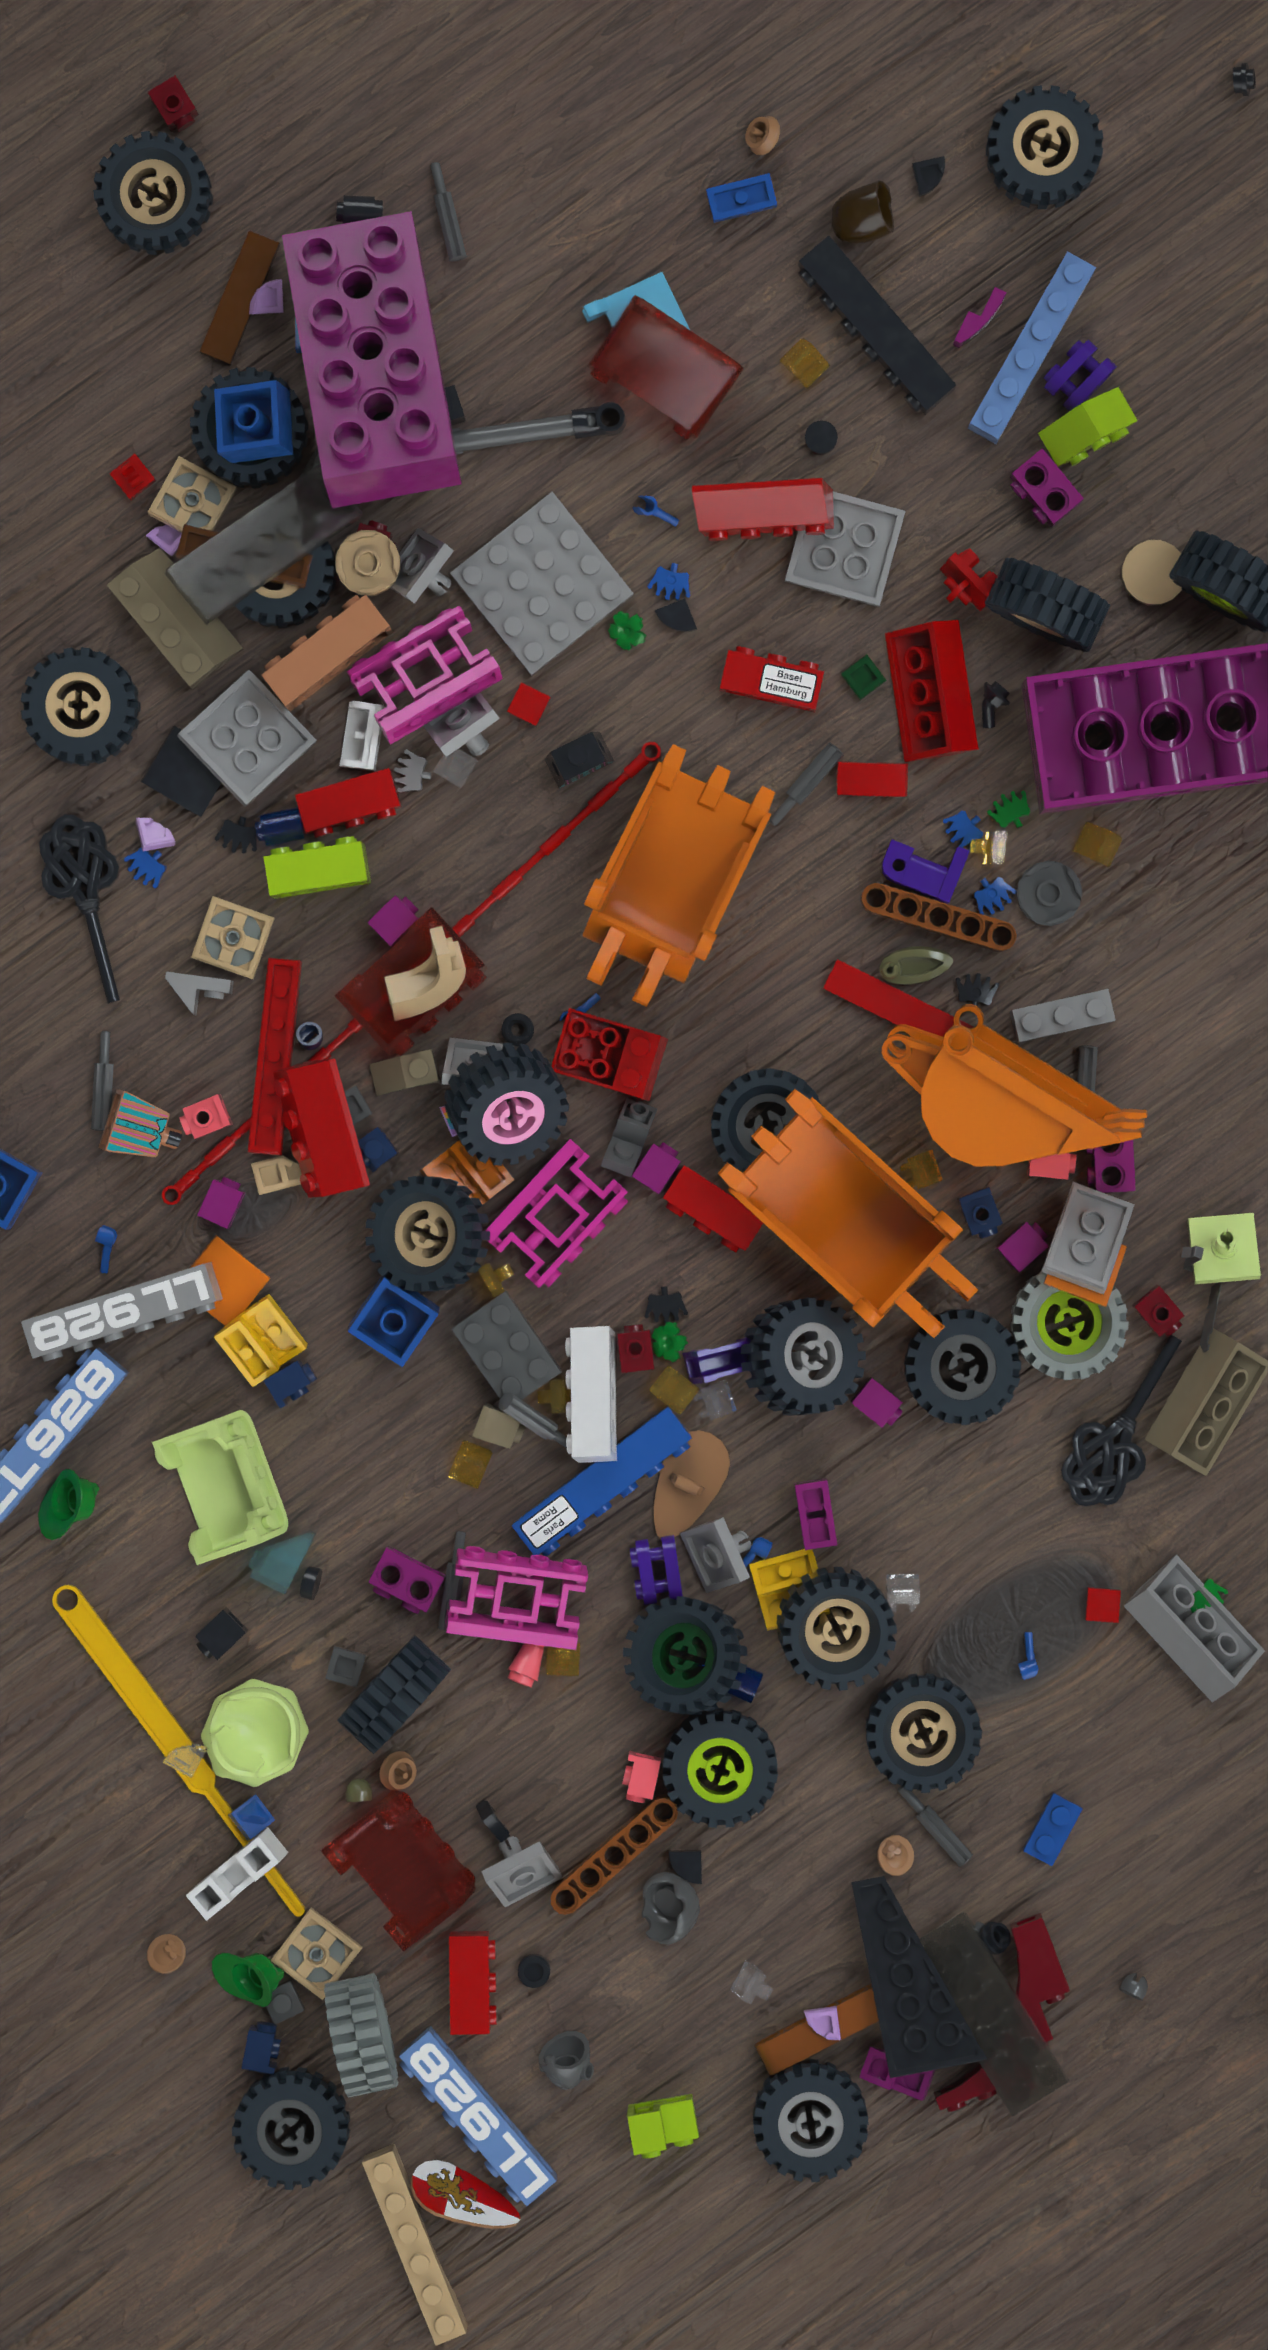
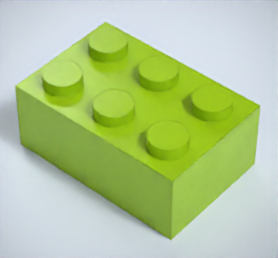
[263,836,371,899]

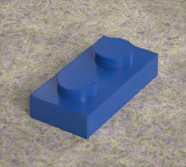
[706,173,777,223]
[1023,1792,1083,1866]

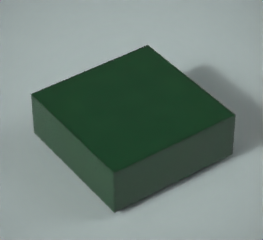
[841,654,887,701]

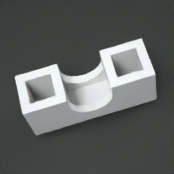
[186,1828,289,1921]

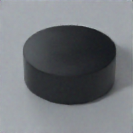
[805,420,838,455]
[300,1566,322,1600]
[518,1954,551,1988]

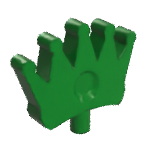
[987,790,1030,829]
[1190,1578,1228,1614]

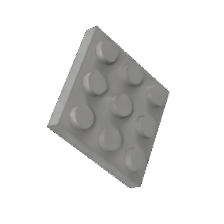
[785,491,905,607]
[177,670,317,807]

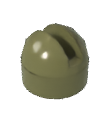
[346,1779,373,1802]

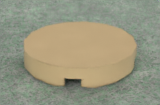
[335,530,401,596]
[1122,540,1182,606]

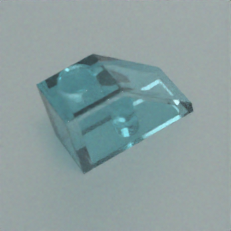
[248,1531,316,1594]

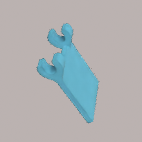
[582,272,690,370]

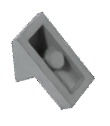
[165,972,234,1016]

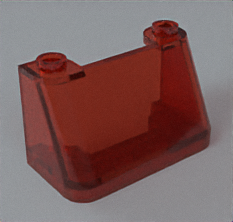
[587,295,744,440]

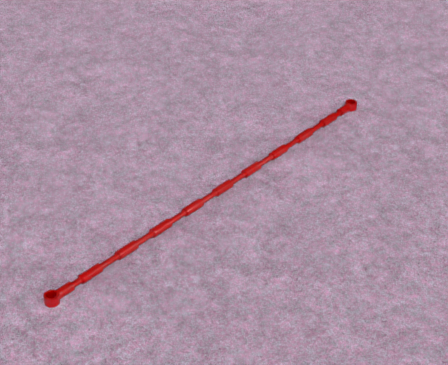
[162,742,661,1205]

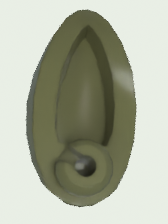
[879,946,953,985]

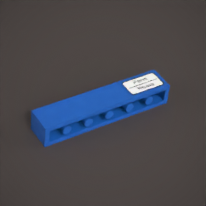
[512,1406,692,1556]

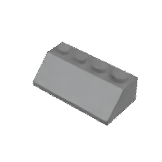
[1124,1555,1265,1703]

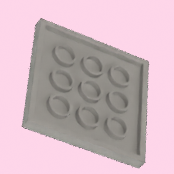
[450,492,634,676]

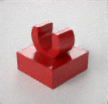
[109,454,156,500]

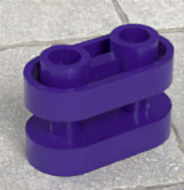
[1044,340,1117,411]
[630,1535,683,1605]

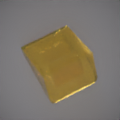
[780,338,830,388]
[1073,822,1122,867]
[649,1366,700,1415]
[448,1440,493,1489]

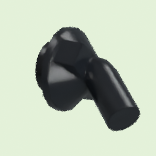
[982,681,1011,728]

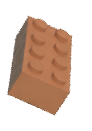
[261,594,394,712]

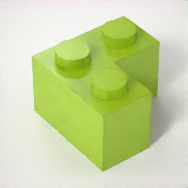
[1038,387,1138,467]
[627,2094,699,2159]

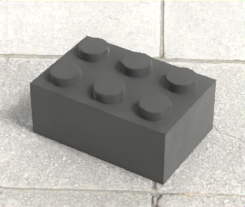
[452,1290,562,1400]

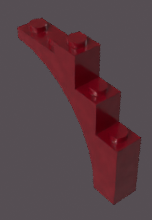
[934,1913,1070,2112]

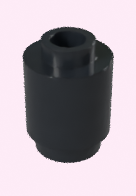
[336,195,383,224]

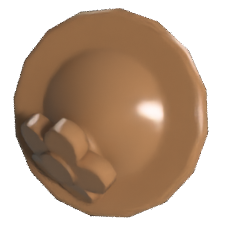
[745,116,780,155]
[379,1751,417,1790]
[877,1835,914,1876]
[147,1934,186,1974]

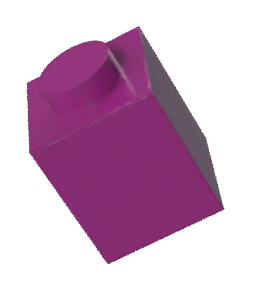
[367,895,420,947]
[632,1142,681,1194]
[197,1176,246,1229]
[996,1222,1049,1273]
[851,1377,903,1428]

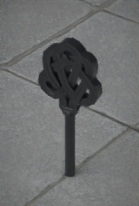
[39,814,120,1003]
[1060,1335,1182,1506]

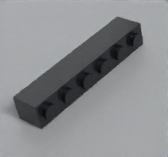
[798,235,956,415]

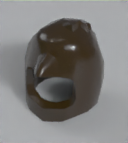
[831,181,894,243]

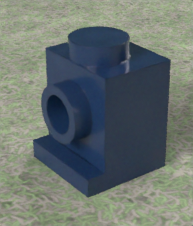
[358,1127,399,1172]
[957,1187,1003,1239]
[264,1359,317,1409]
[241,2021,281,2075]

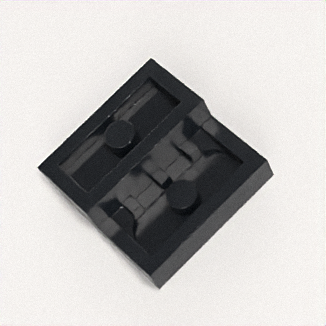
[141,726,221,817]

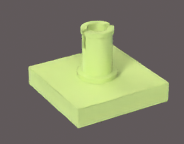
[1187,1213,1261,1285]

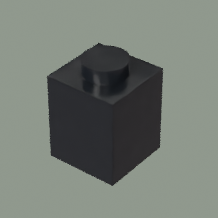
[195,1607,248,1660]

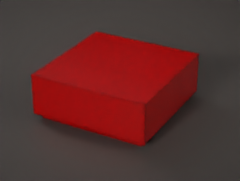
[507,682,551,727]
[1085,1587,1121,1623]

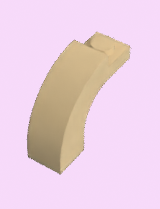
[384,926,466,1021]

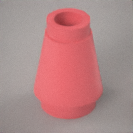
[507,1643,544,1688]

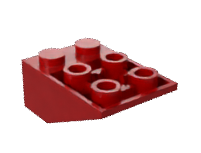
[551,1008,668,1101]

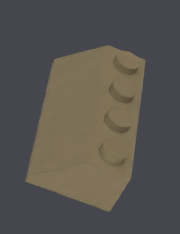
[107,548,243,690]
[1144,1328,1268,1476]

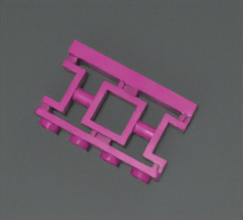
[347,606,503,745]
[485,1139,628,1288]
[445,1546,588,1650]

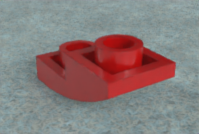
[837,761,908,797]

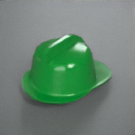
[38,1469,99,1540]
[212,1953,284,2007]

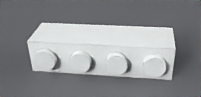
[565,1326,617,1463]

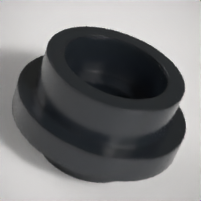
[1233,63,1256,96]
[501,1013,534,1046]
[980,1922,1011,1955]

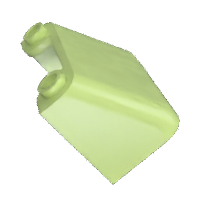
[152,1410,288,1565]

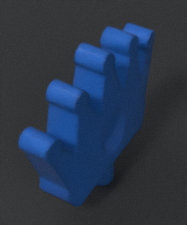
[647,563,690,601]
[943,811,984,853]
[124,847,167,888]
[974,877,1017,915]

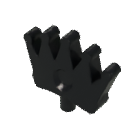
[214,816,257,854]
[956,973,999,1006]
[644,1286,688,1323]

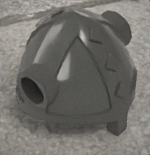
[538,2031,594,2090]

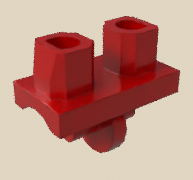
[940,548,997,611]

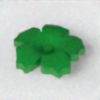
[608,611,647,650]
[652,1322,688,1362]

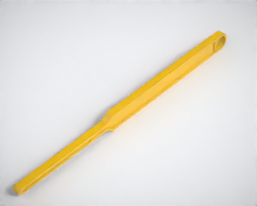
[52,1584,305,1917]

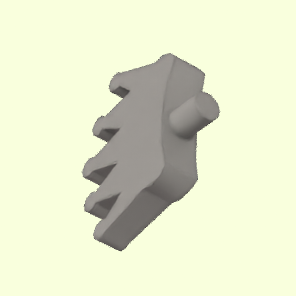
[394,749,431,793]

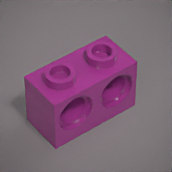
[1010,448,1084,528]
[1086,1140,1136,1193]
[794,1478,838,1550]
[368,1545,446,1614]

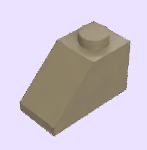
[369,1049,440,1096]
[472,1403,526,1449]

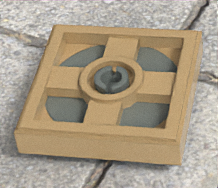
[148,456,237,533]
[191,896,275,980]
[271,1908,363,2000]

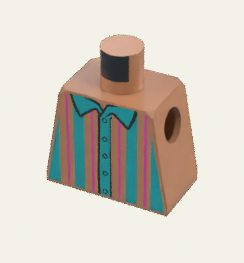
[98,1089,182,1157]

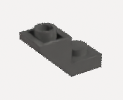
[601,1097,657,1178]

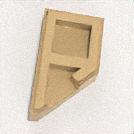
[251,1155,301,1195]

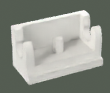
[339,701,385,772]

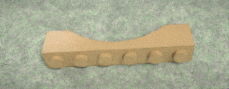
[362,2143,468,2346]

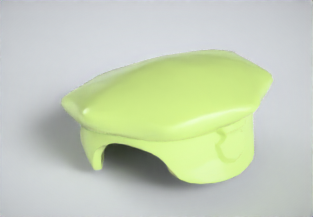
[201,1679,309,1787]

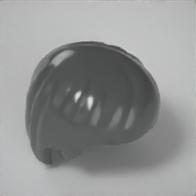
[642,1872,700,1945]

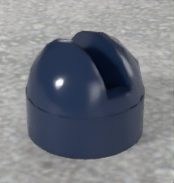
[296,1022,323,1050]

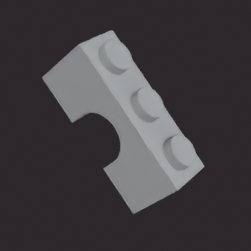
[1010,989,1116,1043]

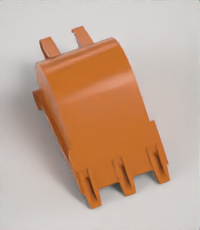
[583,744,775,1007]
[882,1004,1148,1167]
[718,1089,978,1338]

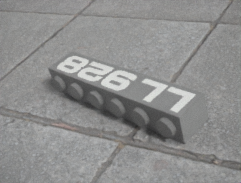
[21,1262,223,1362]

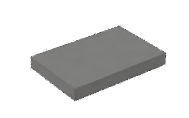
[1041,1182,1135,1295]

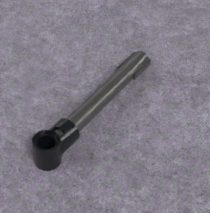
[452,402,626,455]

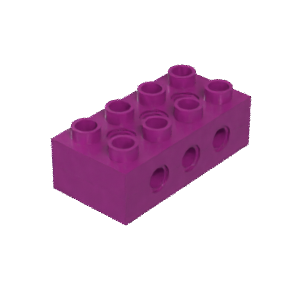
[282,211,462,508]
[1021,643,1268,814]

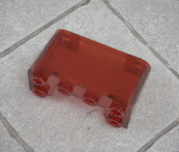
[335,907,488,1056]
[320,1790,476,1952]

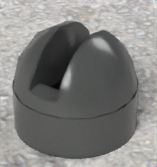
[1119,1973,1148,2001]

